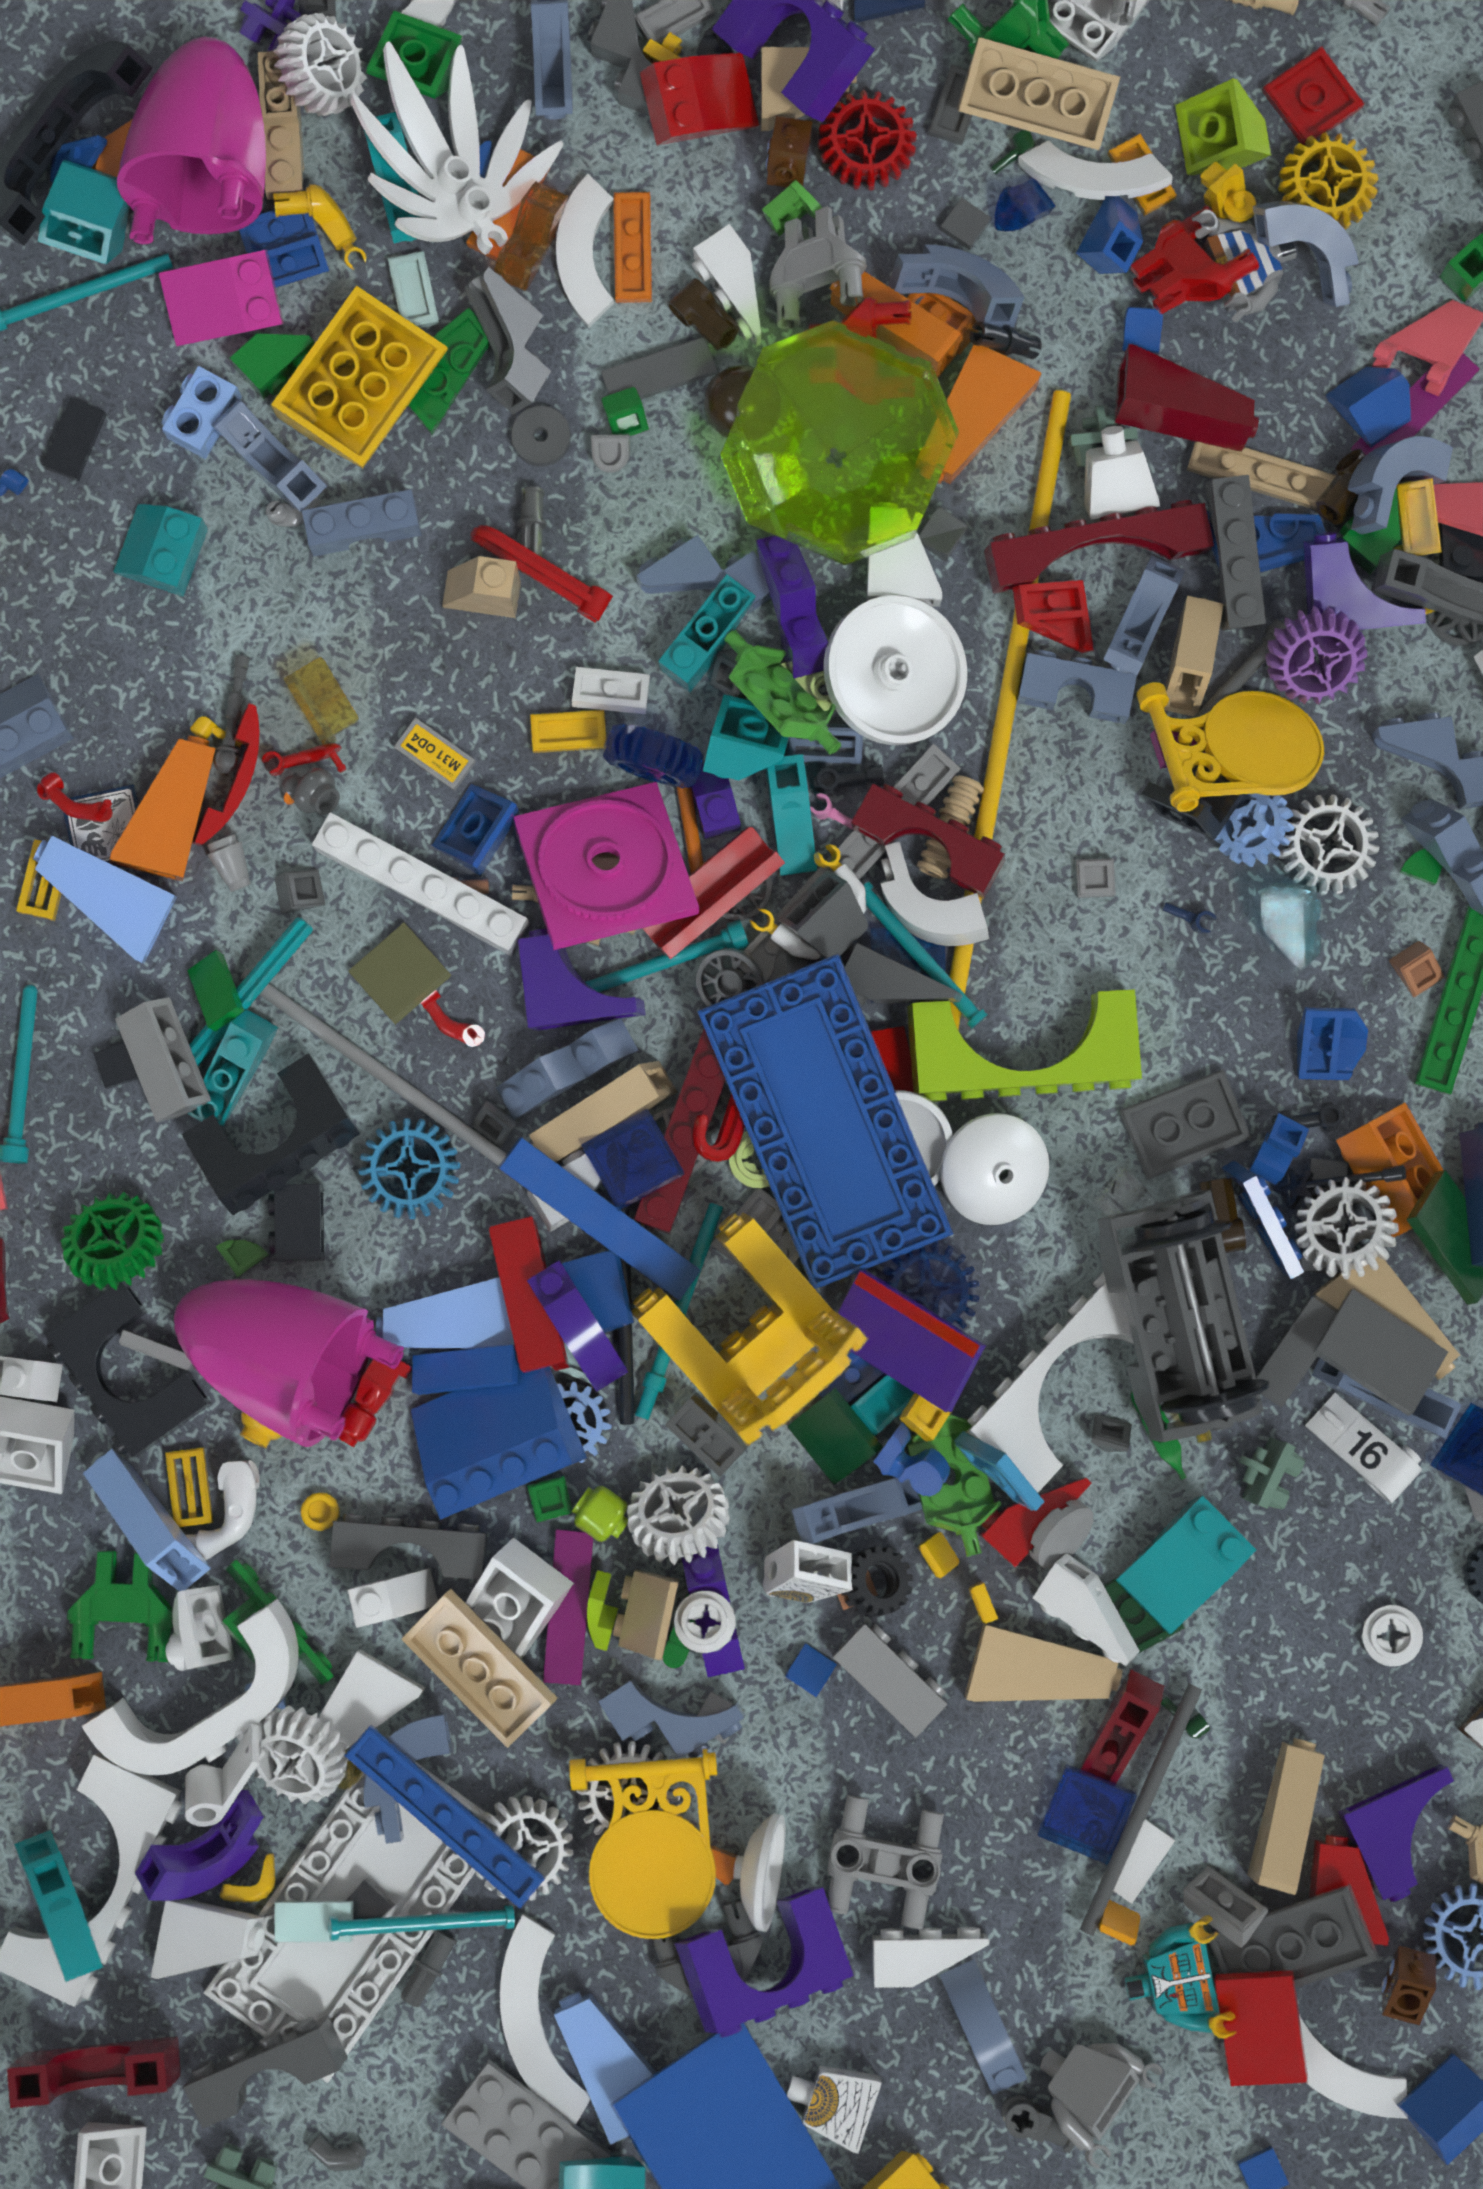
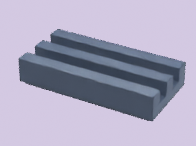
[788,723,863,764]

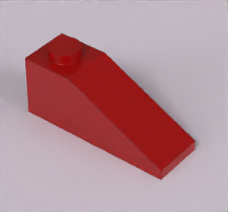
[979,1477,1092,1567]

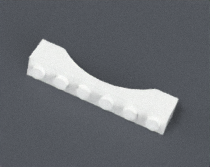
[312,812,529,956]

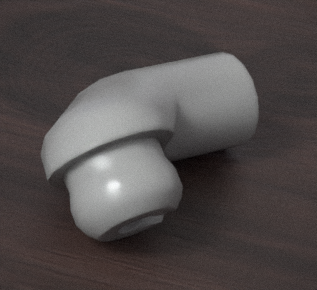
[265,497,322,527]

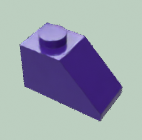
[687,764,741,840]

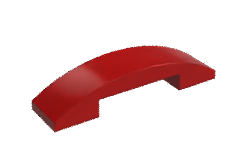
[192,703,260,846]

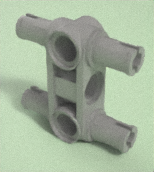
[827,1795,944,1929]

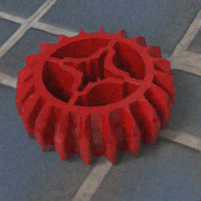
[818,89,917,191]

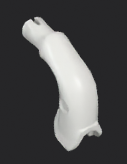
[186,1460,260,1560]

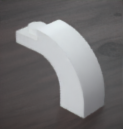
[881,842,989,946]

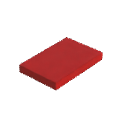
[1215,1970,1308,2086]

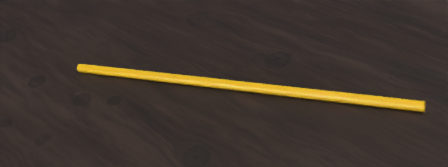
[949,390,1071,1031]

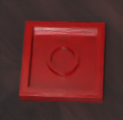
[1262,46,1364,146]

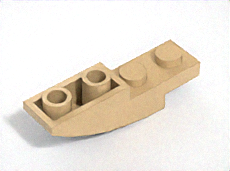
[258,51,304,200]

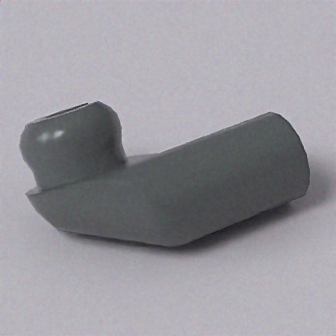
[307,2134,367,2171]

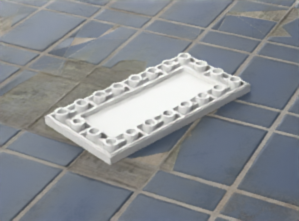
[204,1762,506,2083]

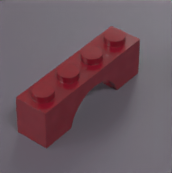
[851,784,1006,899]

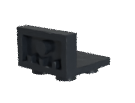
[1141,765,1245,839]

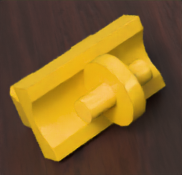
[1200,162,1256,222]

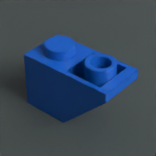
[1076,196,1143,274]

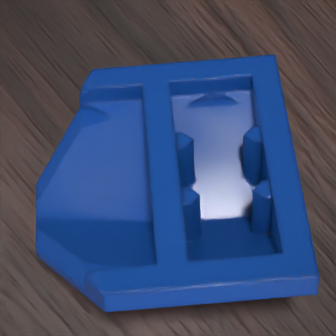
[1326,367,1411,448]
[1297,1007,1368,1080]

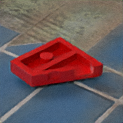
[1012,580,1094,653]

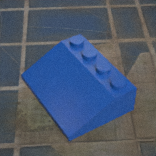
[411,1363,587,1520]

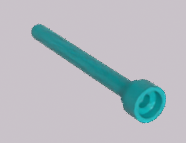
[586,919,749,992]
[0,985,38,1164]

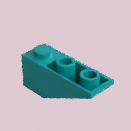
[658,574,756,693]
[765,754,817,876]
[188,1009,279,1126]

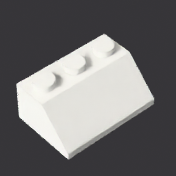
[0,1396,74,1494]

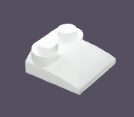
[166,1585,235,1671]

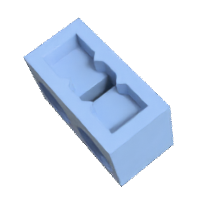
[162,366,242,460]

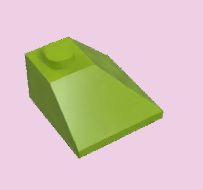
[1175,78,1271,175]

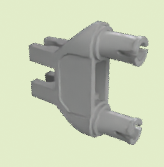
[769,206,867,329]

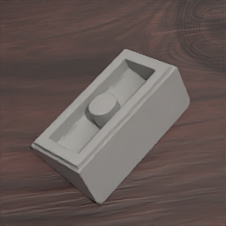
[1183,1865,1268,1948]

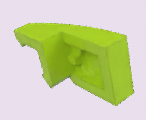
[587,1570,619,1651]

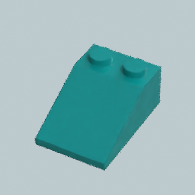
[1116,1495,1257,1634]

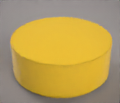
[301,1493,340,1531]

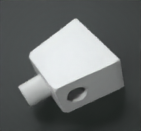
[1084,426,1160,520]

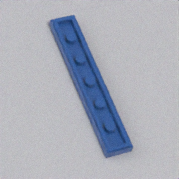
[497,1137,701,1301]
[344,1725,546,1909]

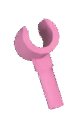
[810,793,853,830]

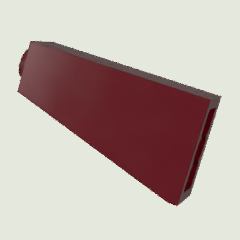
[1114,344,1259,452]

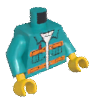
[1124,1915,1236,2039]

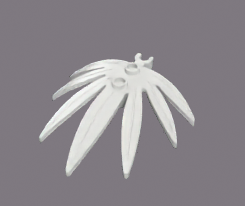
[350,41,563,255]

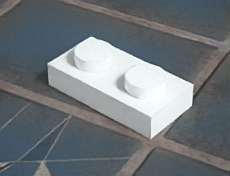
[572,667,650,714]

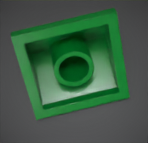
[366,11,462,99]

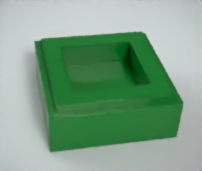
[527,1476,573,1523]

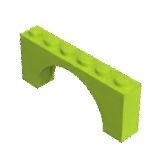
[907,989,1142,1102]

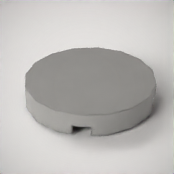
[1029,1500,1093,1568]

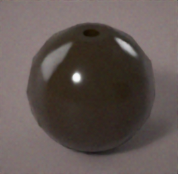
[704,365,779,442]

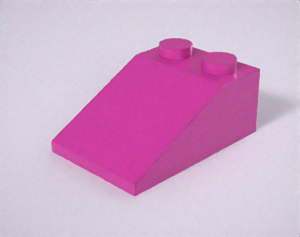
[159,250,284,346]

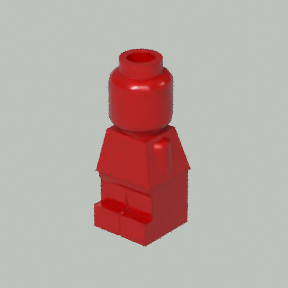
[338,1359,412,1447]

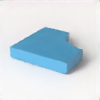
[955,1431,1044,1511]

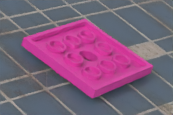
[513,782,699,950]

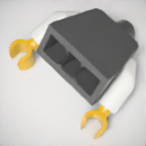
[749,844,868,961]

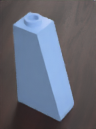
[33,835,177,963]
[376,1277,515,1349]
[83,1449,211,1591]
[554,1992,656,2144]

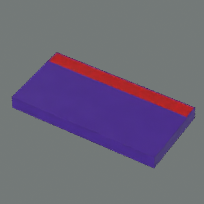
[838,1270,986,1412]

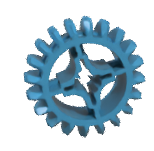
[358,1118,461,1220]

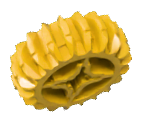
[1278,132,1378,230]

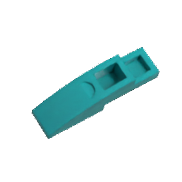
[14,1830,103,1982]

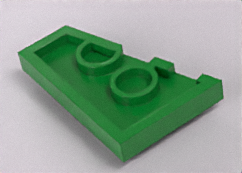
[407,308,490,435]

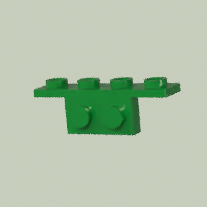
[221,1559,334,1686]

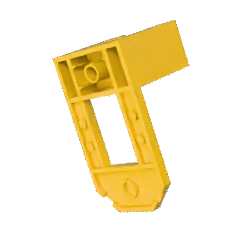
[631,1212,867,1445]

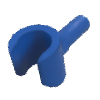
[0,469,29,497]

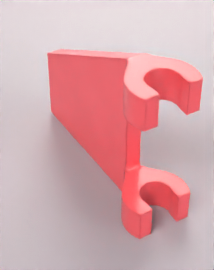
[1372,300,1483,396]
[1434,482,1483,537]

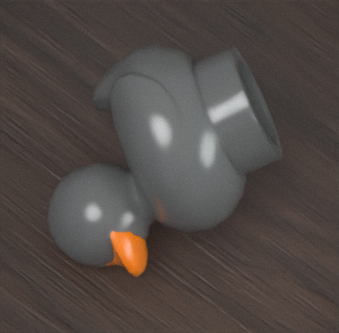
[281,768,340,815]

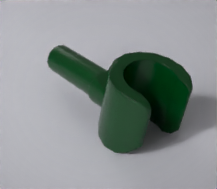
[990,130,1036,175]
[1161,1697,1210,1738]

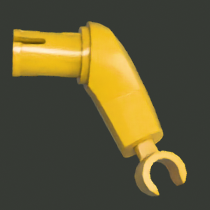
[273,184,366,270]

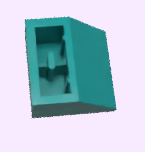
[38,160,130,265]

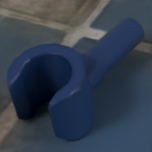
[1163,902,1217,934]

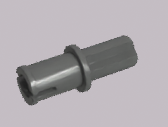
[517,487,546,557]
[401,1930,457,2007]

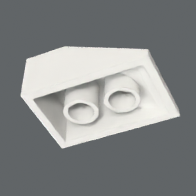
[465,1538,574,1660]

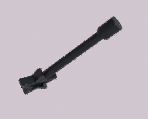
[1273,1165,1406,1209]

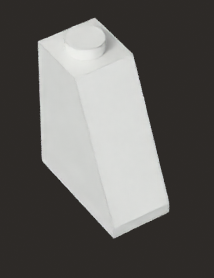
[866,504,942,607]
[348,1568,438,1628]
[318,1649,426,1750]
[151,1898,265,1979]

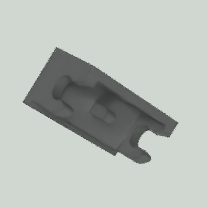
[665,1392,750,1477]

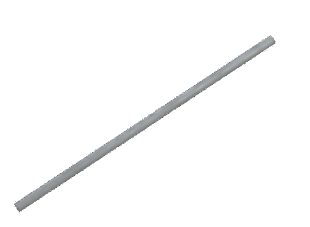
[239,968,507,1166]

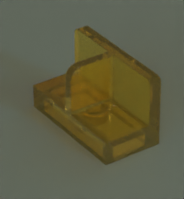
[283,657,359,744]

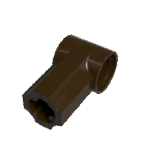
[667,278,740,350]
[1315,449,1366,525]
[1198,1178,1246,1253]

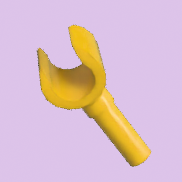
[190,716,242,748]

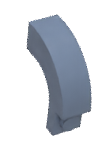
[1253,201,1359,307]
[888,245,1024,328]
[1347,436,1453,535]
[1103,555,1185,675]
[792,1477,922,1544]
[364,1712,452,1844]

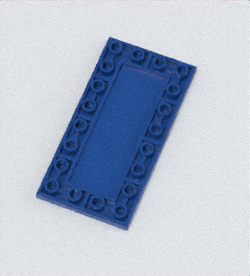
[698,953,954,1289]
[610,2023,842,2189]

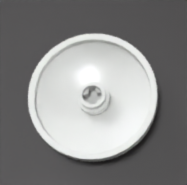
[824,595,967,745]

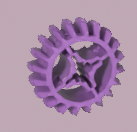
[1265,605,1367,705]

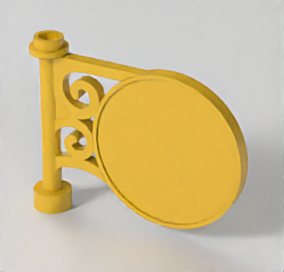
[1136,682,1324,812]
[569,1749,717,1939]

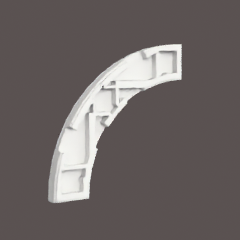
[500,1913,591,2125]
[1299,2014,1407,2118]

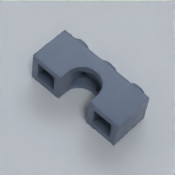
[302,489,422,557]
[1017,650,1137,724]

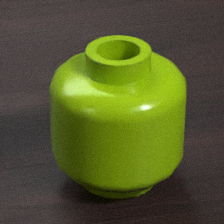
[571,1485,628,1542]

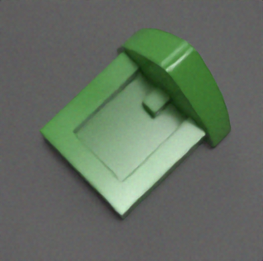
[762,179,822,236]

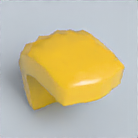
[219,1853,275,1903]

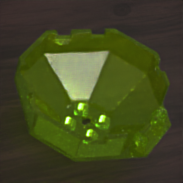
[720,320,959,565]

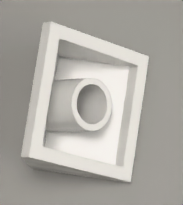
[74,2122,147,2189]

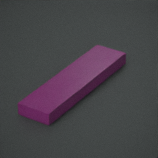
[1351,353,1480,455]
[543,1530,594,1686]

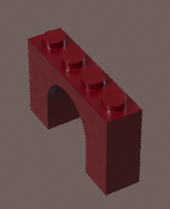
[7,2036,181,2108]

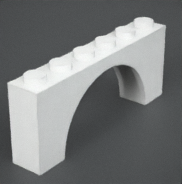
[966,1272,1134,1493]
[0,1752,183,2007]

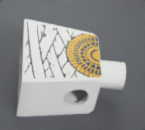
[763,1540,852,1603]
[786,2066,882,2154]

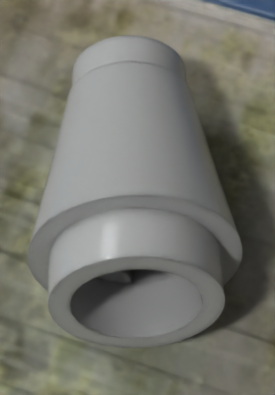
[207,834,251,892]

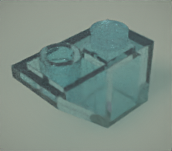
[1261,882,1321,969]

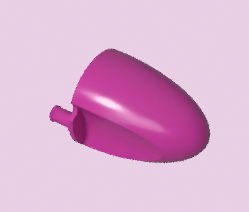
[117,37,266,244]
[174,1279,404,1447]

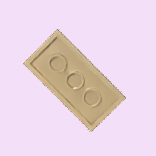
[401,1589,558,1748]

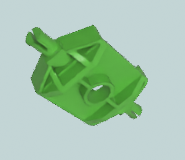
[724,630,842,755]
[906,1415,1001,1557]

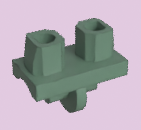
[1067,405,1138,468]
[1238,1437,1305,1509]
[204,2143,277,2189]

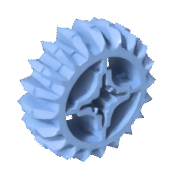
[1423,1883,1483,1990]

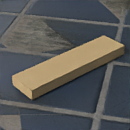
[1187,441,1336,510]

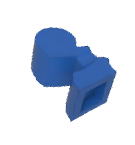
[1248,1113,1309,1185]
[873,1422,950,1496]

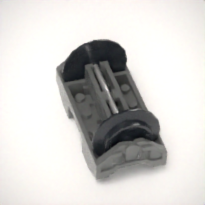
[1097,1190,1270,1442]

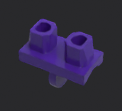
[239,0,301,51]

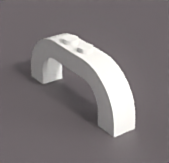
[82,1598,299,1775]

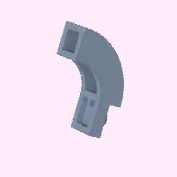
[212,400,327,512]
[940,1959,1027,2095]

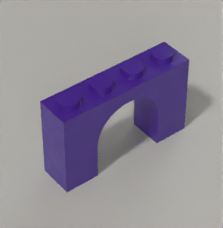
[712,0,875,123]
[675,1887,854,2038]

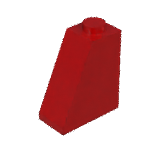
[1309,1834,1389,1946]

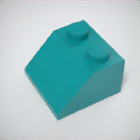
[113,504,208,597]
[703,694,789,781]

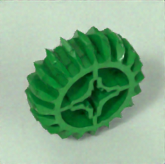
[61,1192,165,1291]

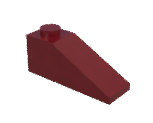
[1078,1669,1164,1787]

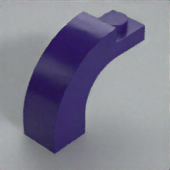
[527,1261,628,1392]
[135,1790,264,1901]

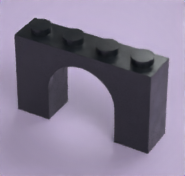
[181,1053,360,1216]
[46,1281,212,1457]

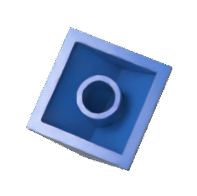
[432,784,520,876]
[1397,2053,1483,2165]

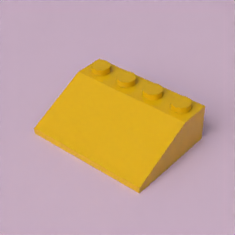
[271,285,448,468]

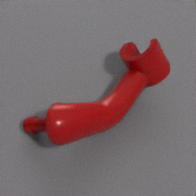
[262,743,347,776]
[37,773,113,822]
[421,990,485,1046]

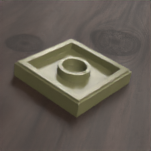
[348,923,452,1025]

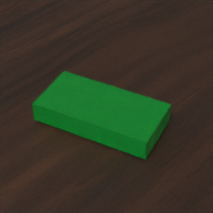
[187,950,244,1032]

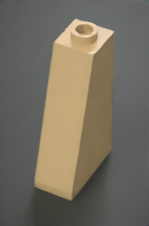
[529,1061,678,1164]
[1310,1256,1460,1380]
[964,1623,1122,1702]
[1247,1738,1325,1895]

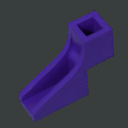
[756,530,828,679]
[682,1544,745,1678]

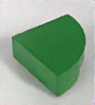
[1399,848,1442,885]

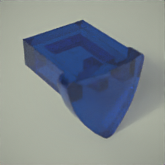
[994,178,1056,232]

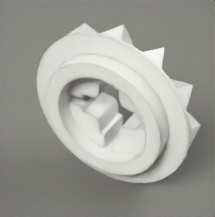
[674,1591,736,1654]
[1361,1605,1423,1666]

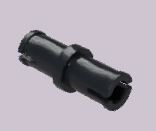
[970,321,1042,360]

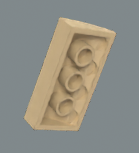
[957,37,1120,150]

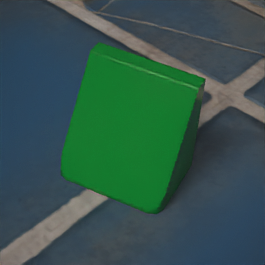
[601,387,649,436]

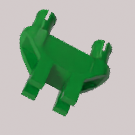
[946,0,1069,59]
[66,1551,173,1662]

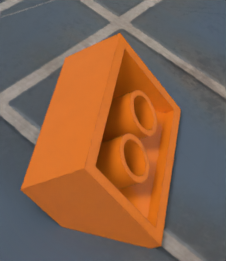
[1336,1102,1443,1238]

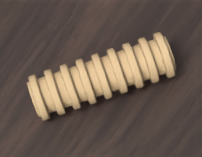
[916,775,984,879]

